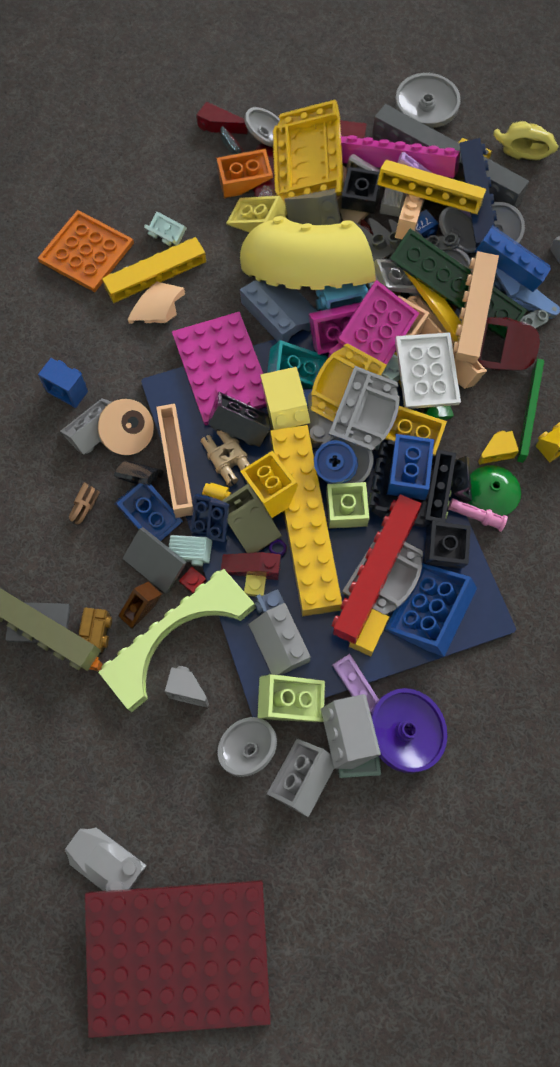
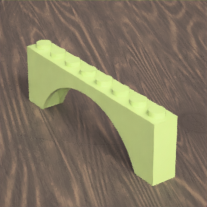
[98,569,256,712]

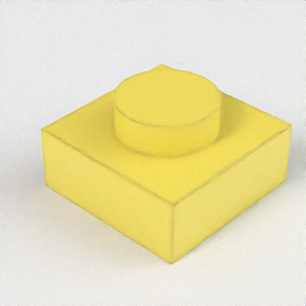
[244,574,266,597]

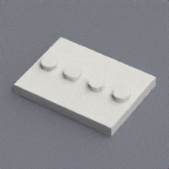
[395,333,461,409]

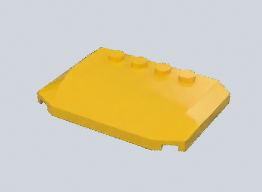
[273,100,344,203]

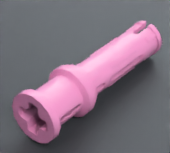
[448,498,507,532]

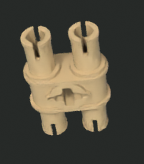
[200,430,250,486]

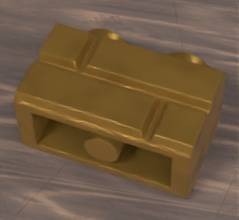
[78,608,112,653]

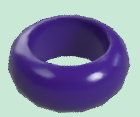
[269,539,287,556]

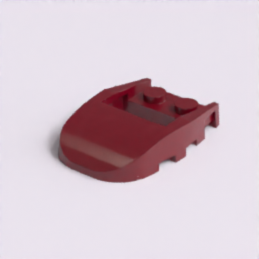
[478,317,540,371]

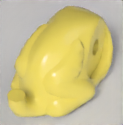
[494,121,558,160]

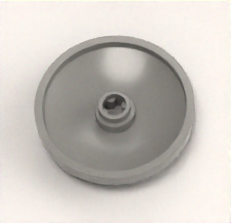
[395,73,460,128]

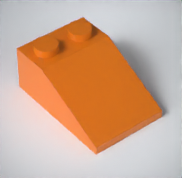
[217,149,273,198]

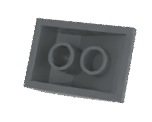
[284,188,341,225]

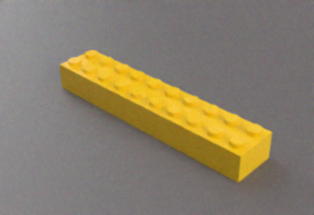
[270,425,342,617]

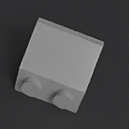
[165,666,209,708]

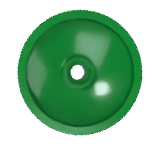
[468,465,521,516]

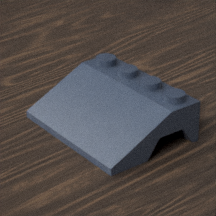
[240,280,318,343]

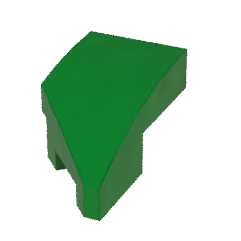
[424,406,454,420]

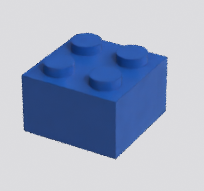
[38,358,88,408]

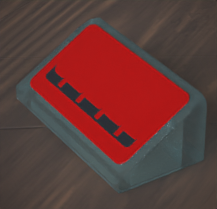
[221,127,246,155]

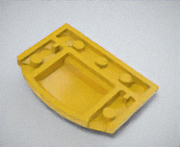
[311,343,386,422]

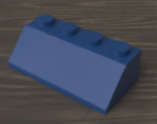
[475,225,551,292]

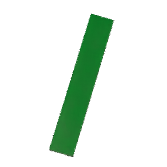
[517,359,544,463]

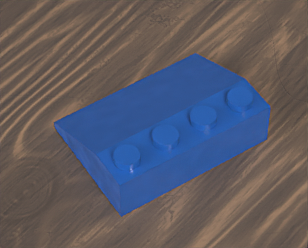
[385,563,477,657]

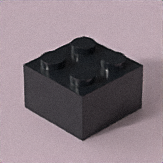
[341,167,381,214]
[424,521,471,569]

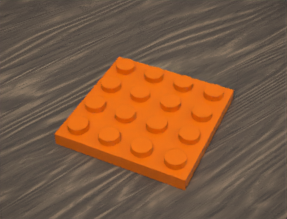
[38,210,134,292]

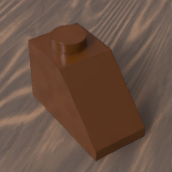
[118,581,162,628]

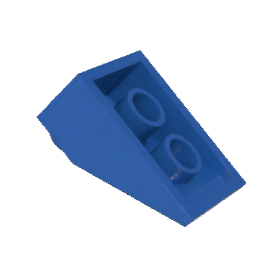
[387,434,434,500]
[114,483,183,541]

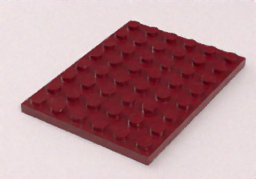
[85,880,271,1038]

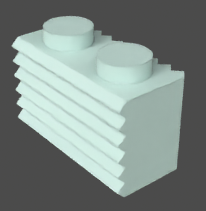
[169,535,212,566]

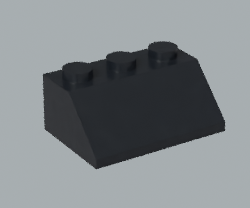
[208,391,270,447]

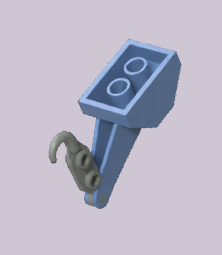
[493,268,560,329]

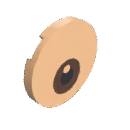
[98,399,154,455]

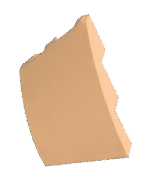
[128,282,185,324]

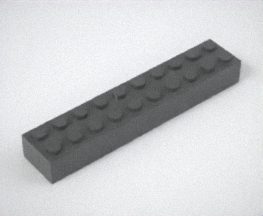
[372,104,529,208]

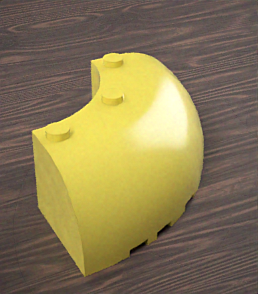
[240,216,376,290]

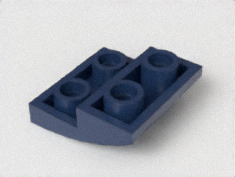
[191,494,229,542]

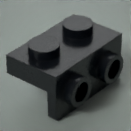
[452,456,472,503]

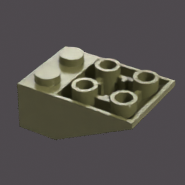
[222,484,282,553]

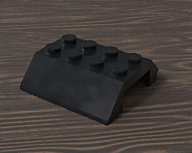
[368,440,456,527]

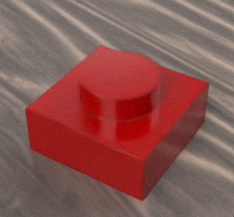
[179,567,207,594]

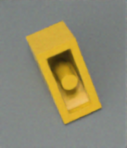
[478,431,519,465]

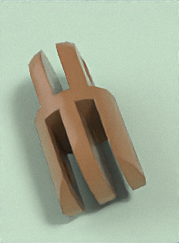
[69,483,100,524]

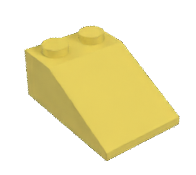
[226,196,287,232]
[260,367,310,430]

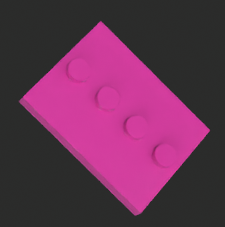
[336,280,419,365]

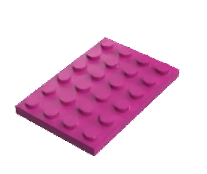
[172,312,267,426]

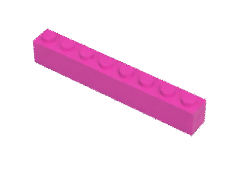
[341,135,460,178]

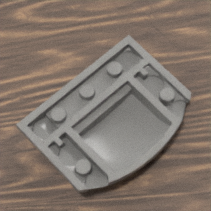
[328,366,399,451]
[342,529,423,615]

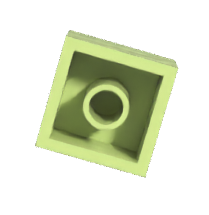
[326,482,369,528]

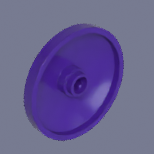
[370,688,447,773]

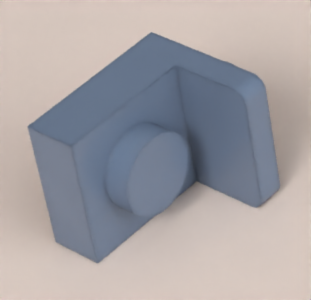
[254,589,284,614]

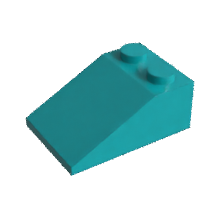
[267,340,328,389]

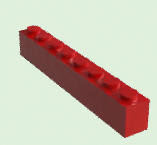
[332,494,422,645]

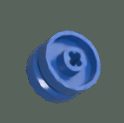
[314,440,358,484]

